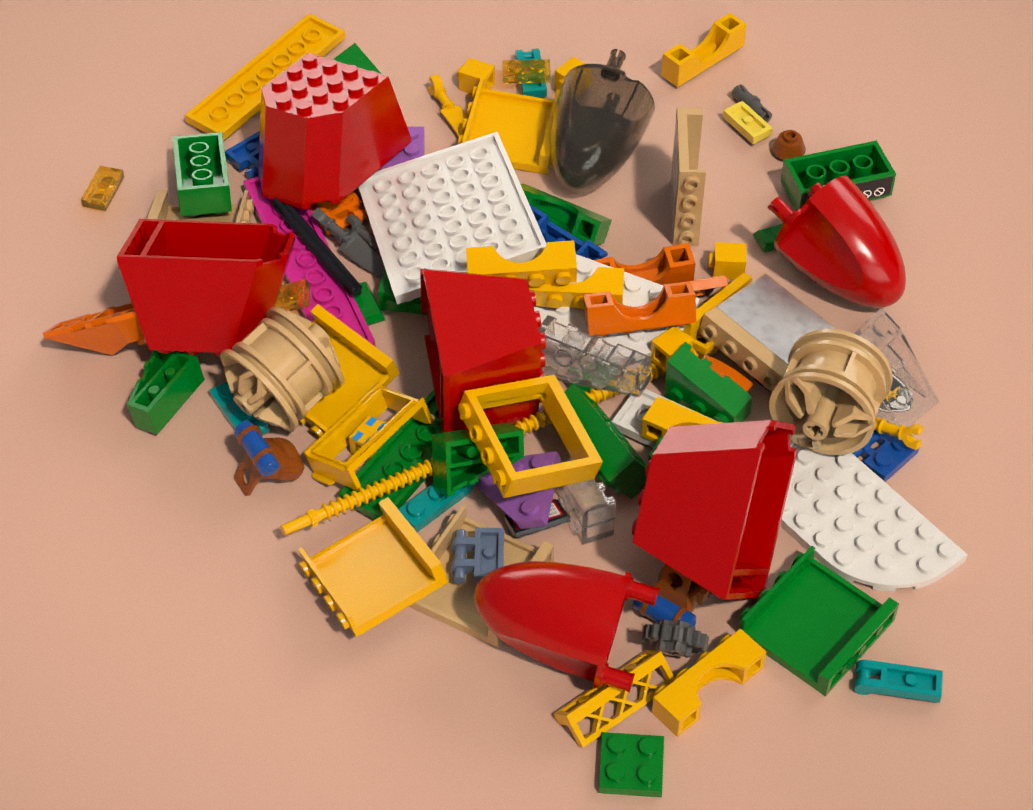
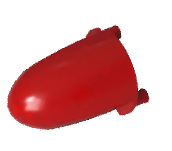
[768,176,906,308]
[474,561,660,693]

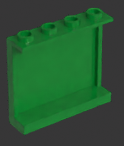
[739,546,899,697]

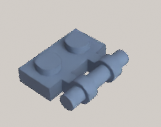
[451,528,504,584]

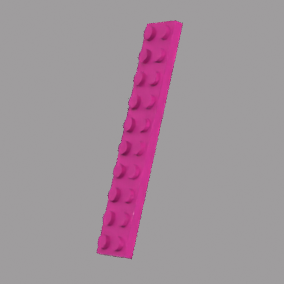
[243,177,376,347]

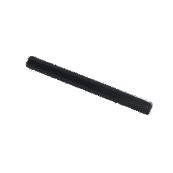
[273,198,362,298]

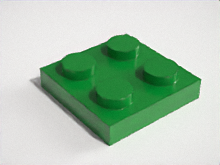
[599,732,664,798]

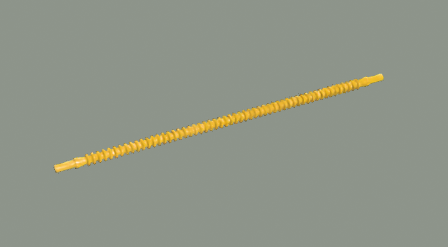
[280,340,718,536]

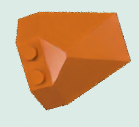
[43,301,147,356]

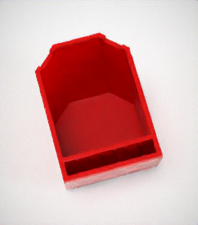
[258,53,412,209]
[117,219,296,356]
[420,268,546,433]
[632,420,797,600]

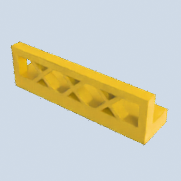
[683,273,753,355]
[553,650,675,748]

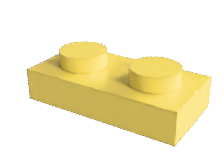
[723,101,773,144]

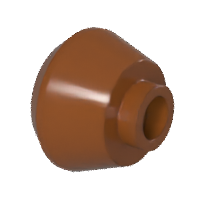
[772,130,806,160]

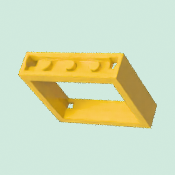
[458,375,603,498]

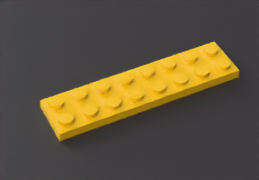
[185,13,346,141]

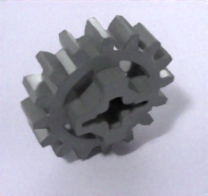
[642,619,709,658]

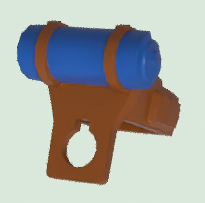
[234,420,305,496]
[632,564,712,627]

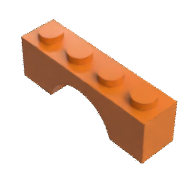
[594,243,696,285]
[583,281,697,337]

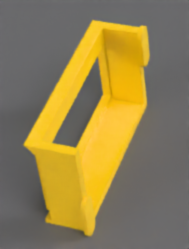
[304,383,435,491]

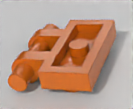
[310,191,368,236]

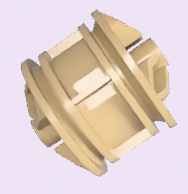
[220,306,345,432]
[769,329,893,455]

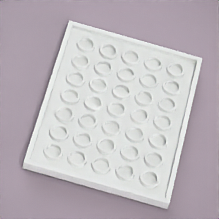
[359,132,546,304]

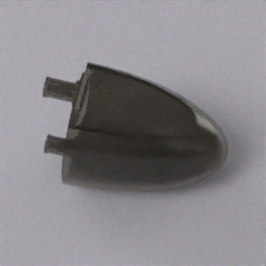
[550,49,655,193]

